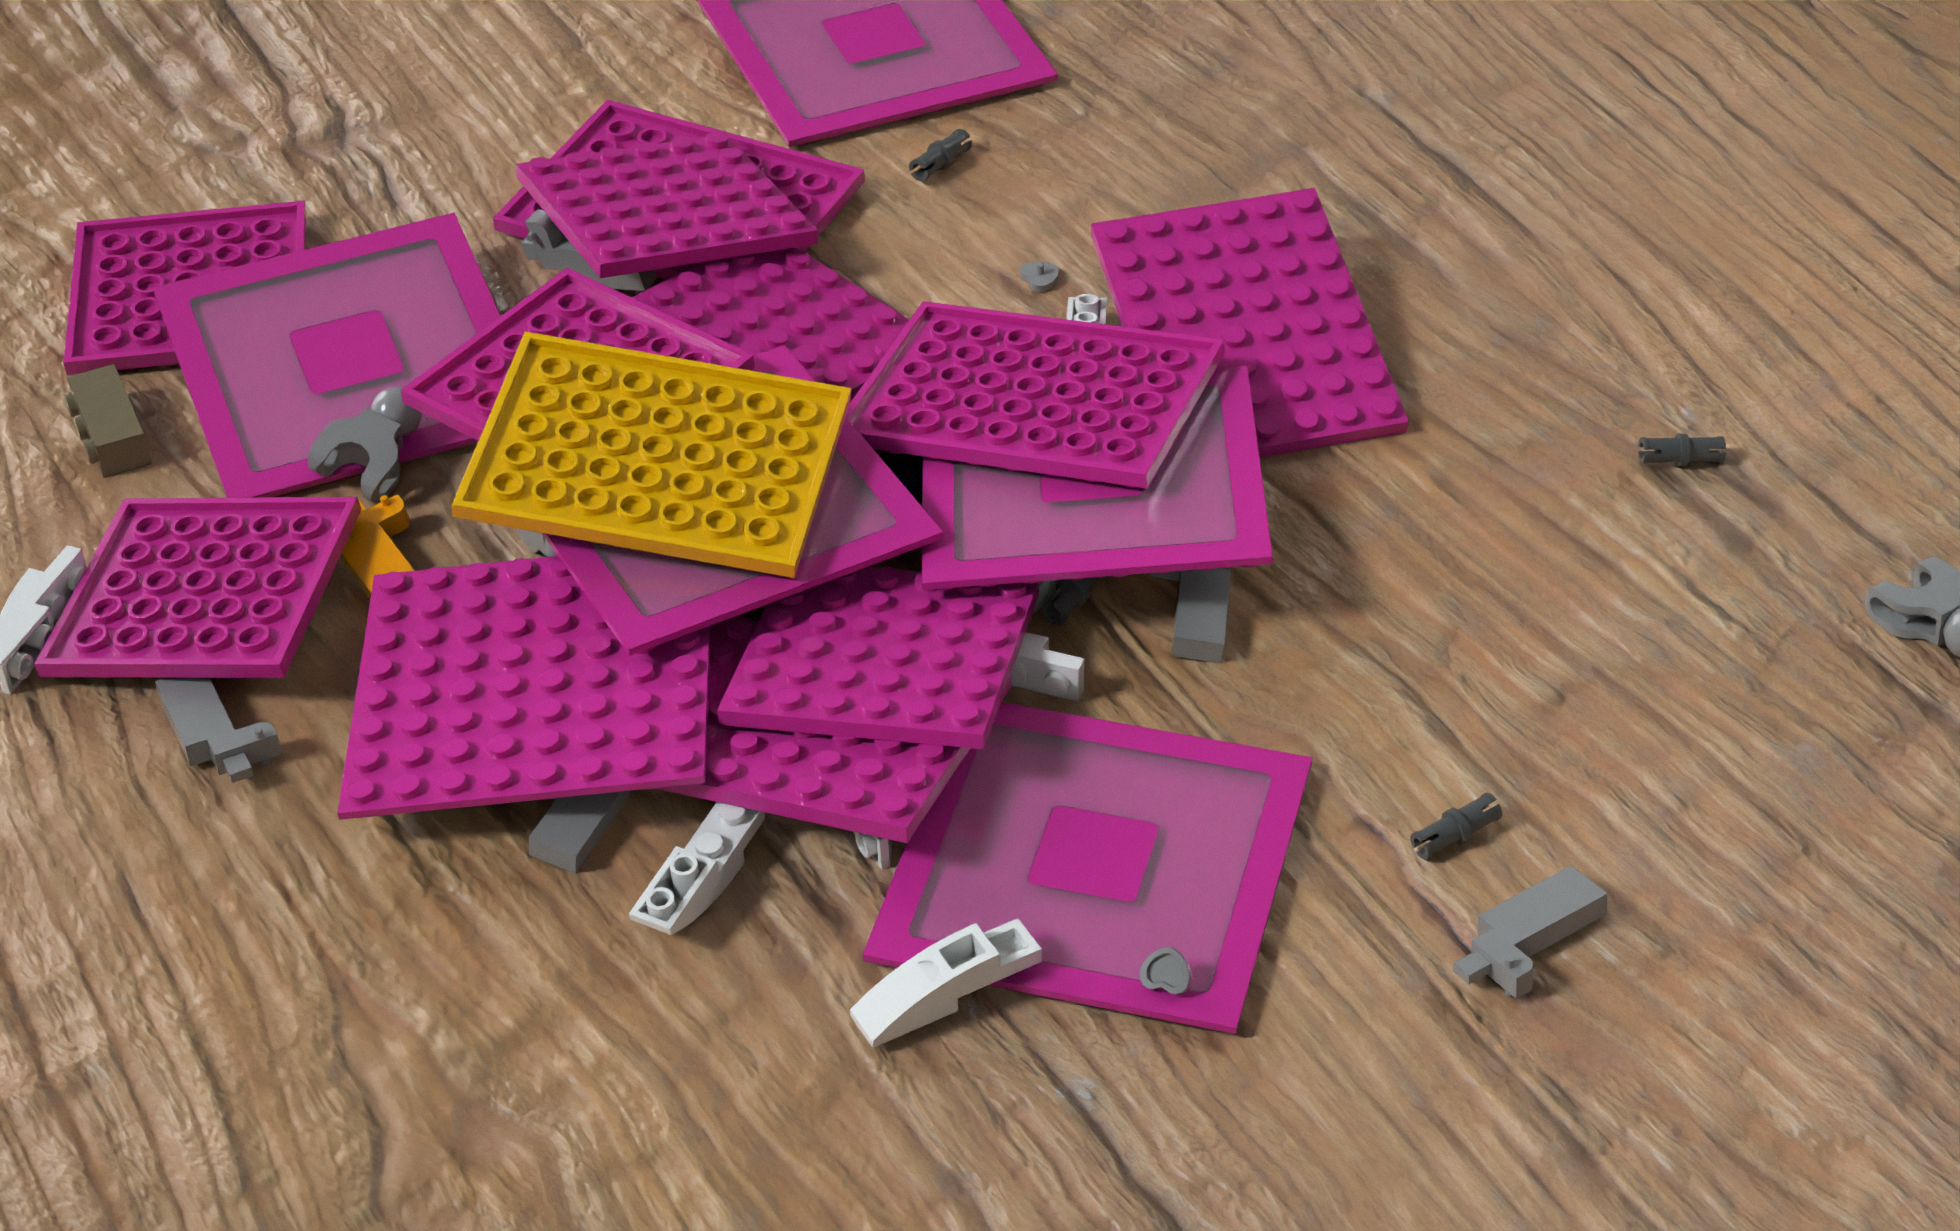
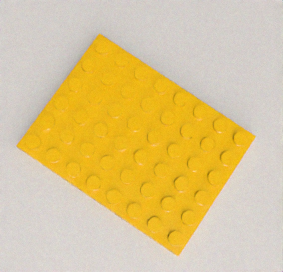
[452,331,851,578]

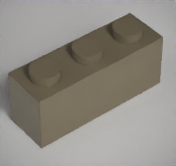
[64,364,151,478]

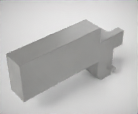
[521,209,657,291]
[1149,568,1231,663]
[155,677,282,783]
[529,791,630,874]
[1453,865,1608,999]

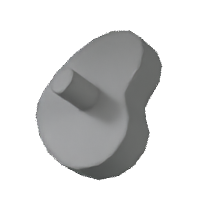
[1020,261,1059,292]
[1140,947,1192,995]

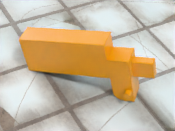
[340,494,415,599]

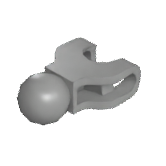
[308,386,422,504]
[1865,556,1960,658]

